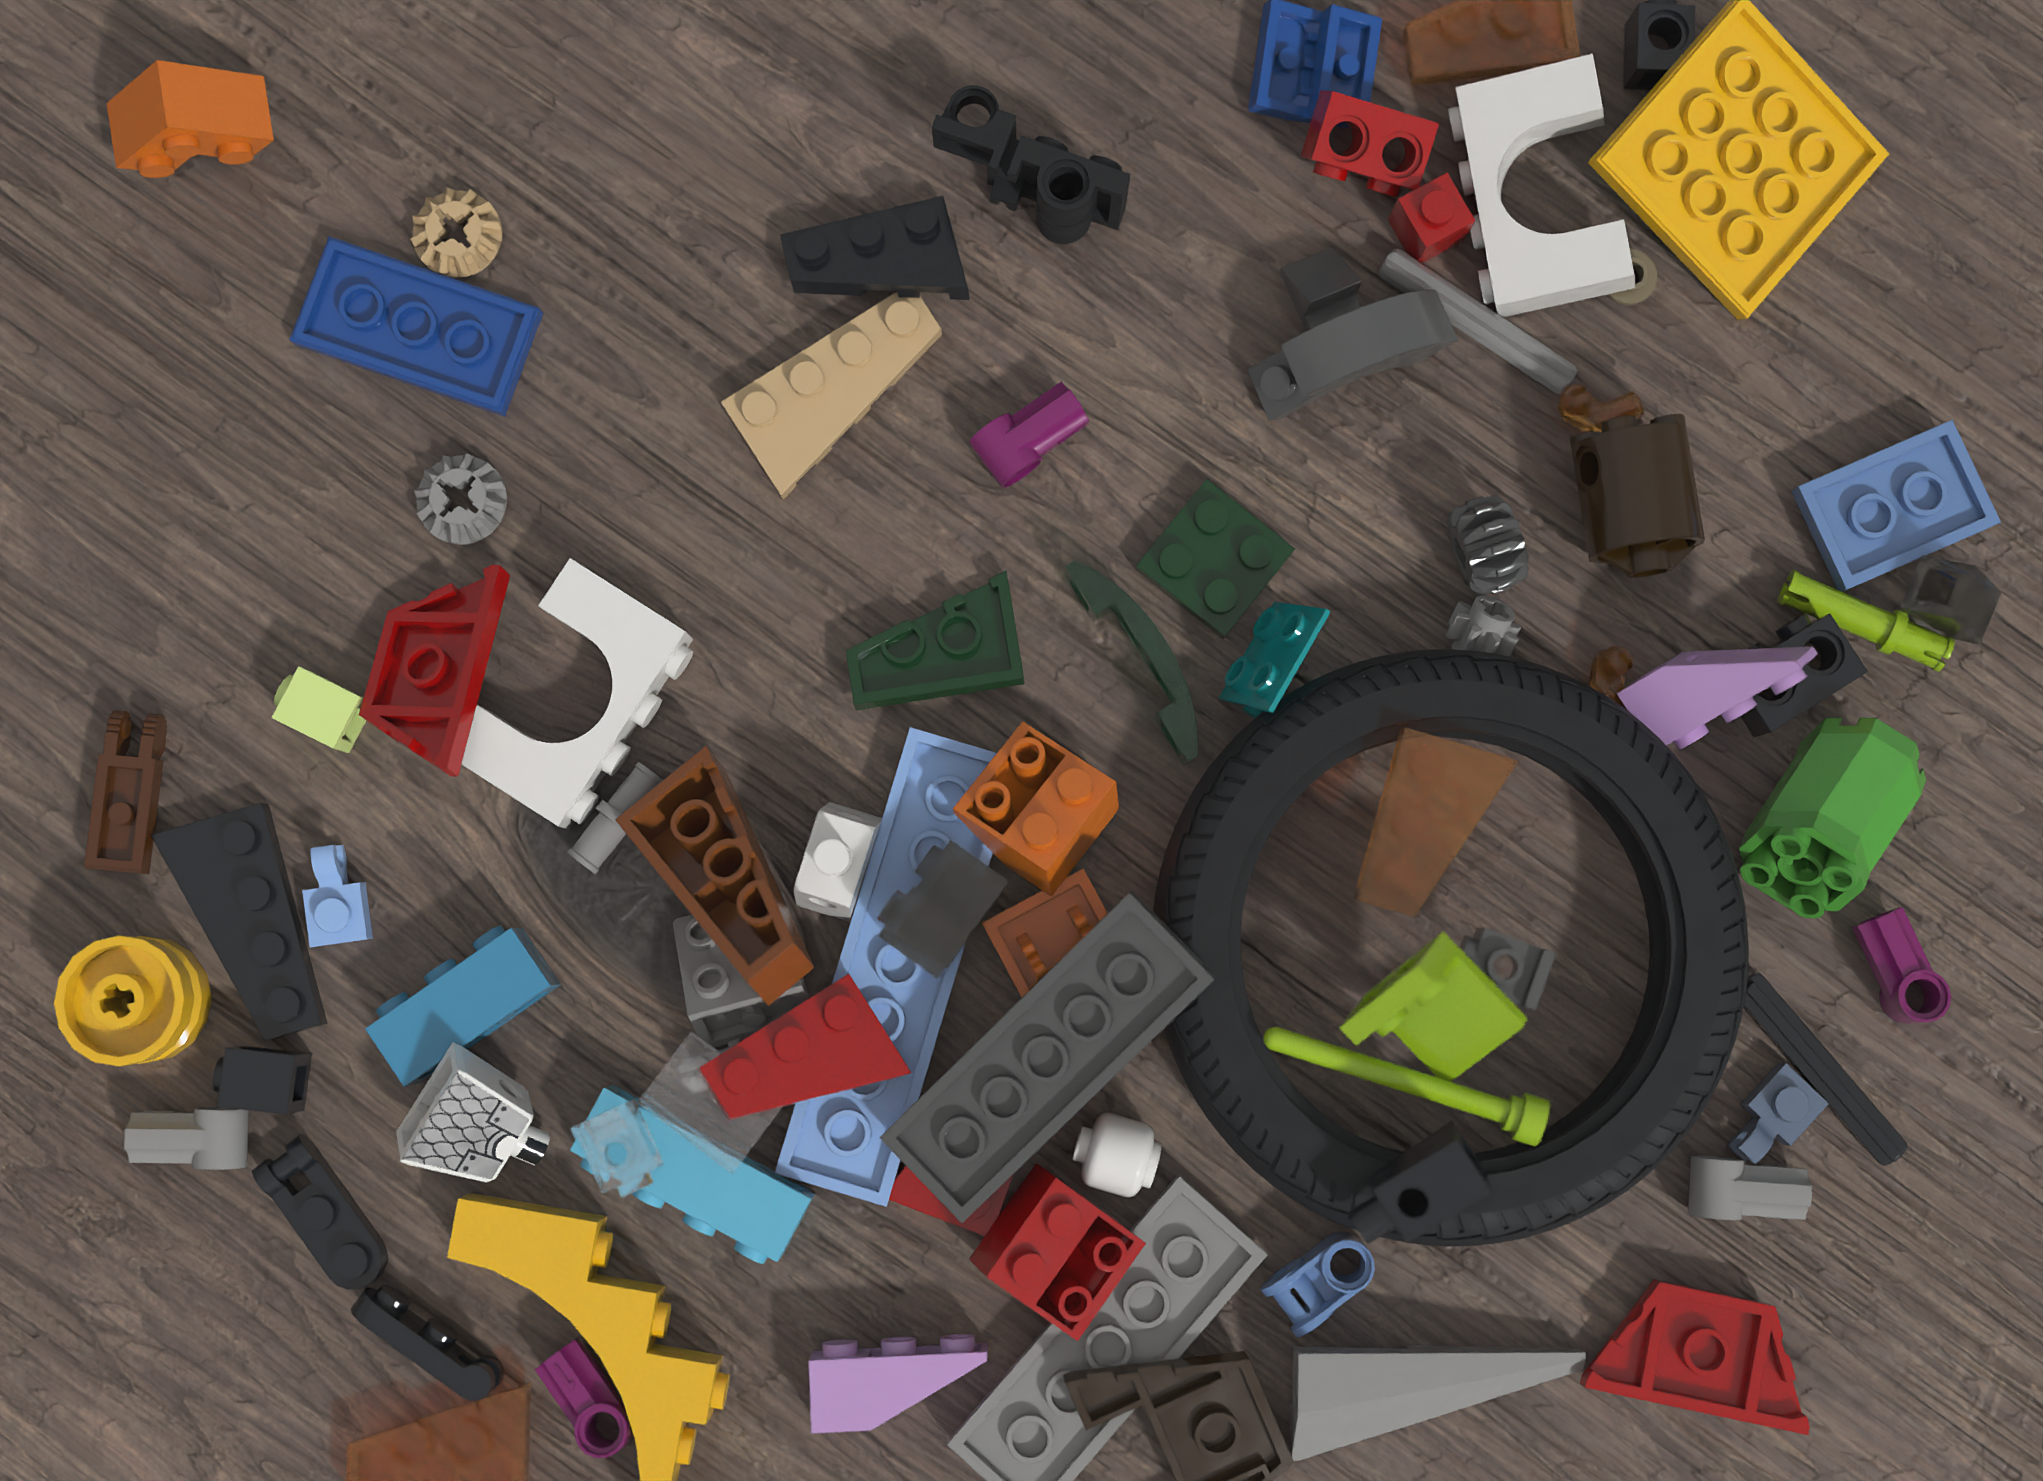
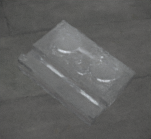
[637,1031,782,1173]

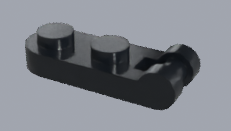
[252,1134,388,1290]
[350,1284,504,1401]

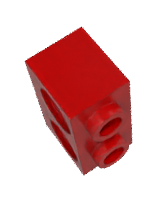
[1300,90,1440,198]

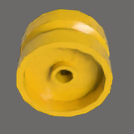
[54,936,212,1066]

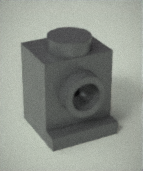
[1459,928,1556,1010]

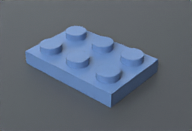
[1791,420,2001,592]

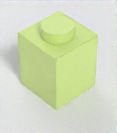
[272,666,366,753]

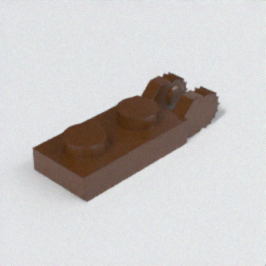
[84,710,167,874]

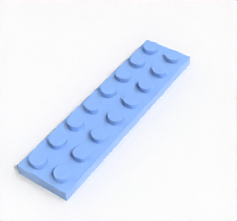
[775,727,997,1207]

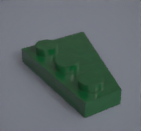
[846,570,1025,711]

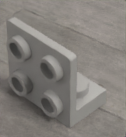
[673,892,811,1050]

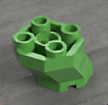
[1739,718,1926,918]

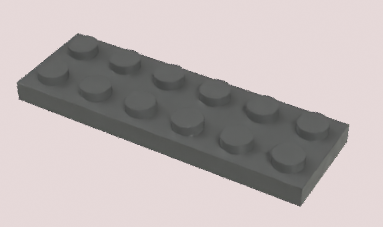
[880,890,1216,1223]

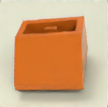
[953,721,1119,897]

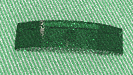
[1064,561,1198,766]

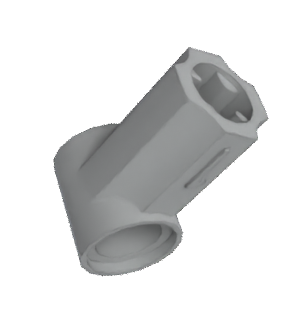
[124,1107,249,1170]
[1688,1155,1812,1220]

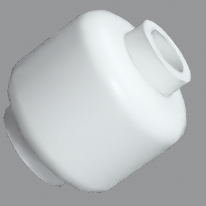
[1072,1113,1162,1197]

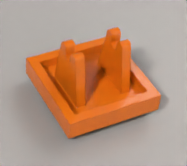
[982,868,1108,998]

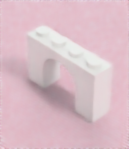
[1448,53,1635,317]
[462,558,693,829]

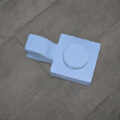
[302,845,373,947]

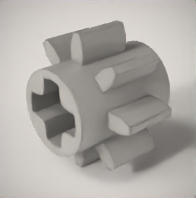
[1445,595,1521,657]

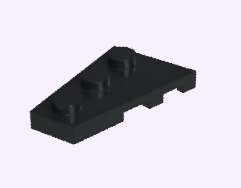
[780,196,970,300]

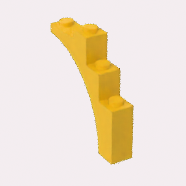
[447,1193,730,1481]

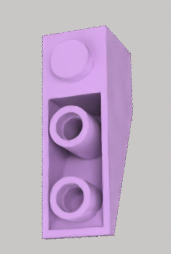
[1617,646,1818,750]
[809,1334,988,1433]

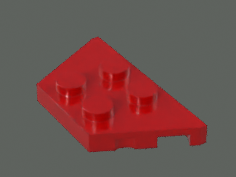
[359,565,510,777]
[1580,1279,1810,1435]

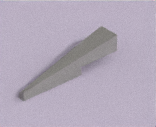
[1289,1345,1586,1461]

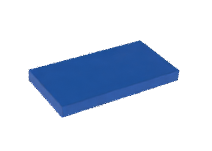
[289,236,543,417]

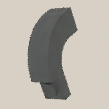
[1247,290,1458,421]

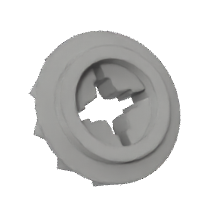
[414,453,507,545]

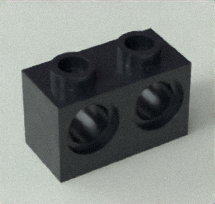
[1740,613,1868,737]

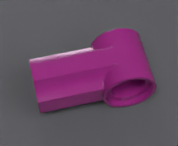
[969,381,1089,489]
[1852,907,1951,1024]
[535,1337,634,1458]

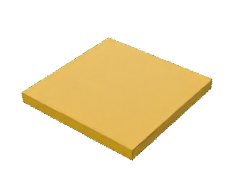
[1588,0,1889,320]

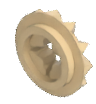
[410,187,502,278]

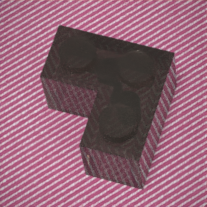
[877,840,1008,978]

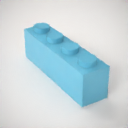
[570,1084,816,1264]

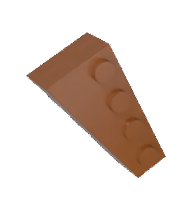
[615,746,815,1006]

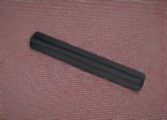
[1744,973,1908,1166]

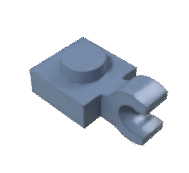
[1727,1063,1829,1164]

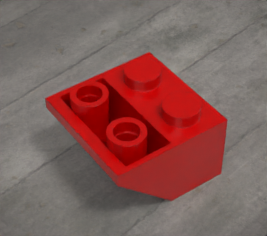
[969,1163,1146,1341]

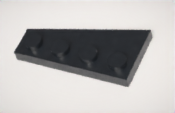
[151,803,328,1041]

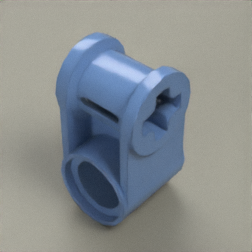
[1260,1232,1375,1337]

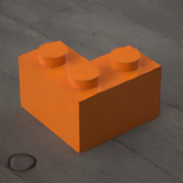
[106,60,274,178]

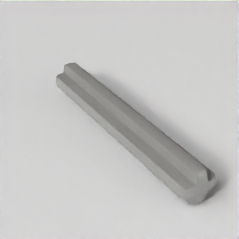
[1379,248,1577,394]

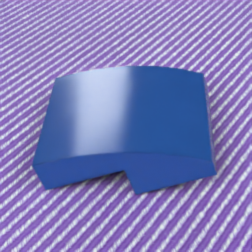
[1248,0,1382,128]

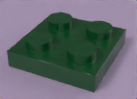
[1135,479,1295,639]

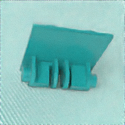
[1218,601,1331,719]

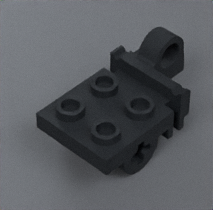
[931,85,1131,244]

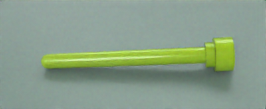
[1263,1027,1550,1147]

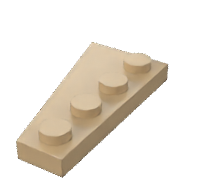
[721,292,942,500]

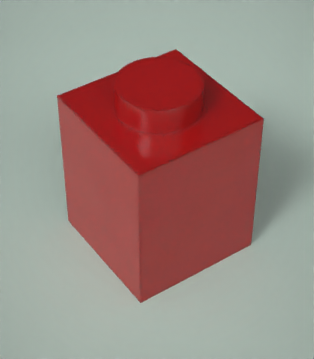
[1387,172,1475,263]

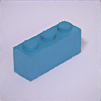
[365,925,561,1087]

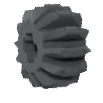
[1447,494,1529,596]

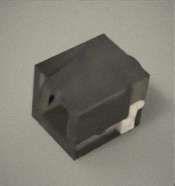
[1900,556,2001,645]

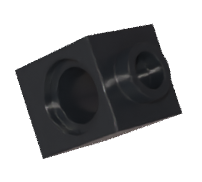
[1623,0,1695,90]
[213,1046,312,1114]

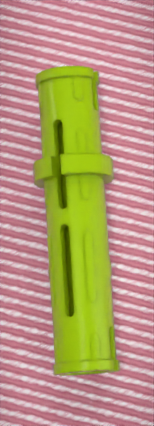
[1777,570,1955,672]

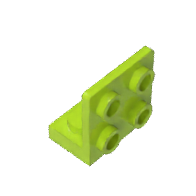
[1339,931,1527,1082]

